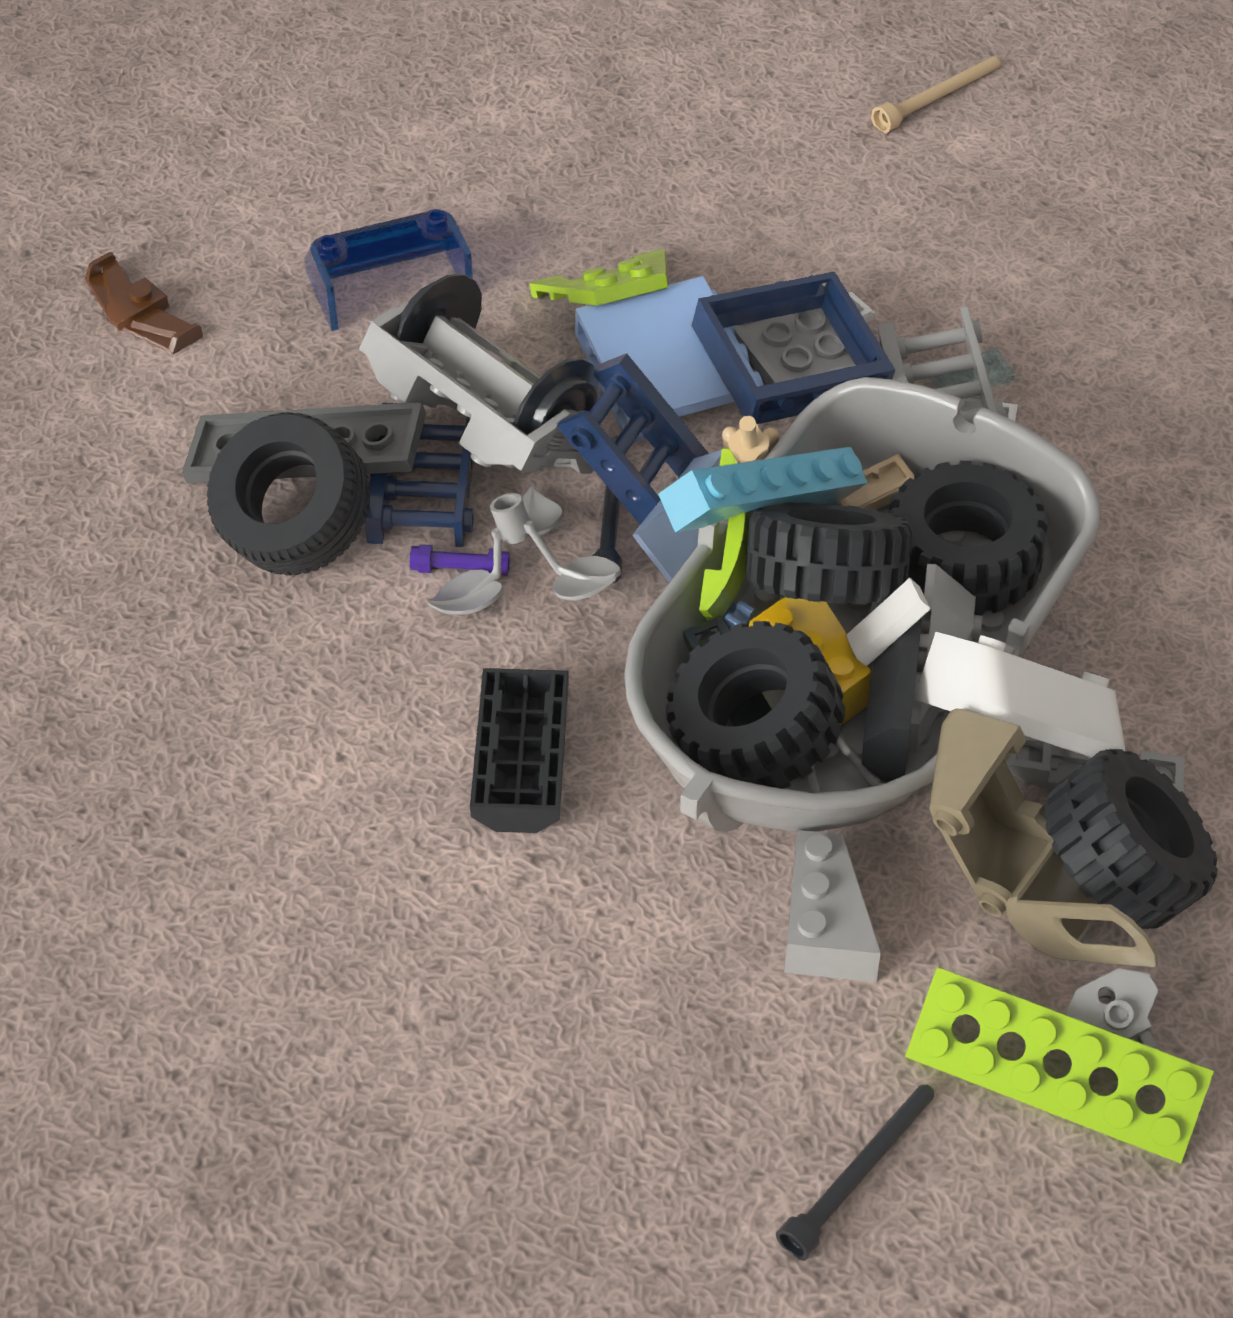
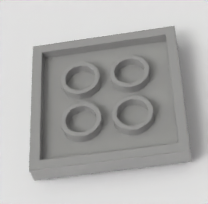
[734,283,856,385]

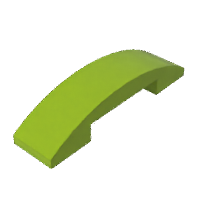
[699,448,753,621]

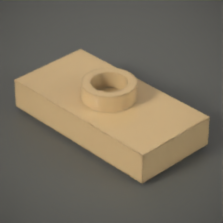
[836,454,914,510]

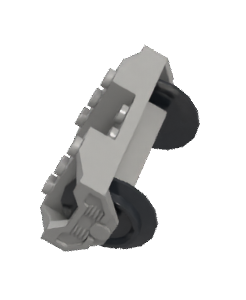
[359,273,598,474]

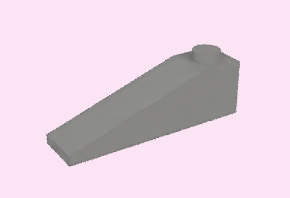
[908,564,982,752]

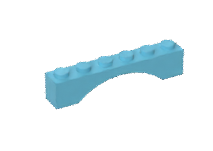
[658,447,868,533]

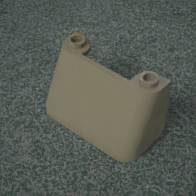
[929,708,1061,917]

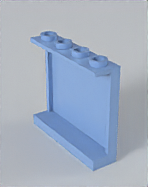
[575,276,763,442]

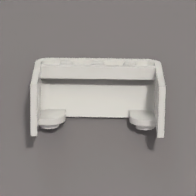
[914,632,1126,757]

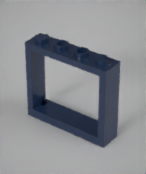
[691,271,896,424]

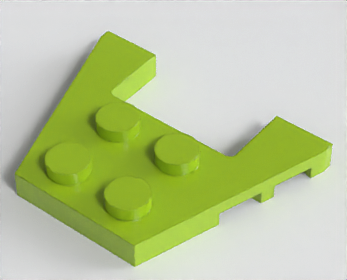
[529,248,668,306]

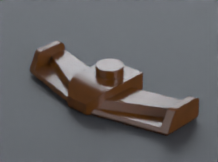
[85,252,203,354]

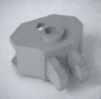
[1066,968,1159,1049]

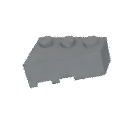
[784,830,881,982]

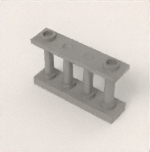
[877,306,1005,424]

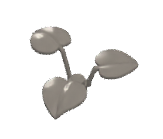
[427,487,621,615]

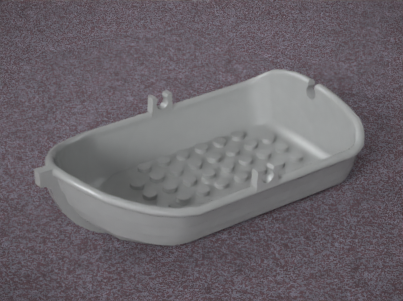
[624,377,1101,833]

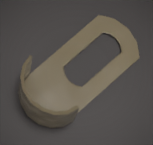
[1005,838,1158,967]

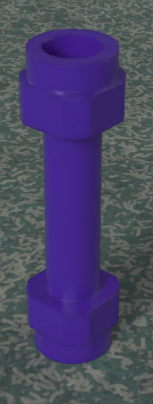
[410,544,510,576]

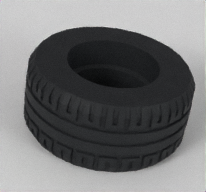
[207,412,371,576]

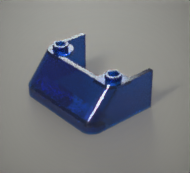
[304,209,473,331]

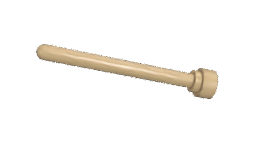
[871,56,1001,134]

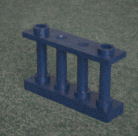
[557,353,709,525]
[365,403,474,547]

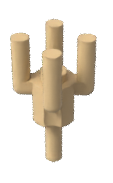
[722,416,779,463]

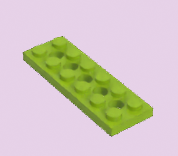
[905,967,1214,1164]

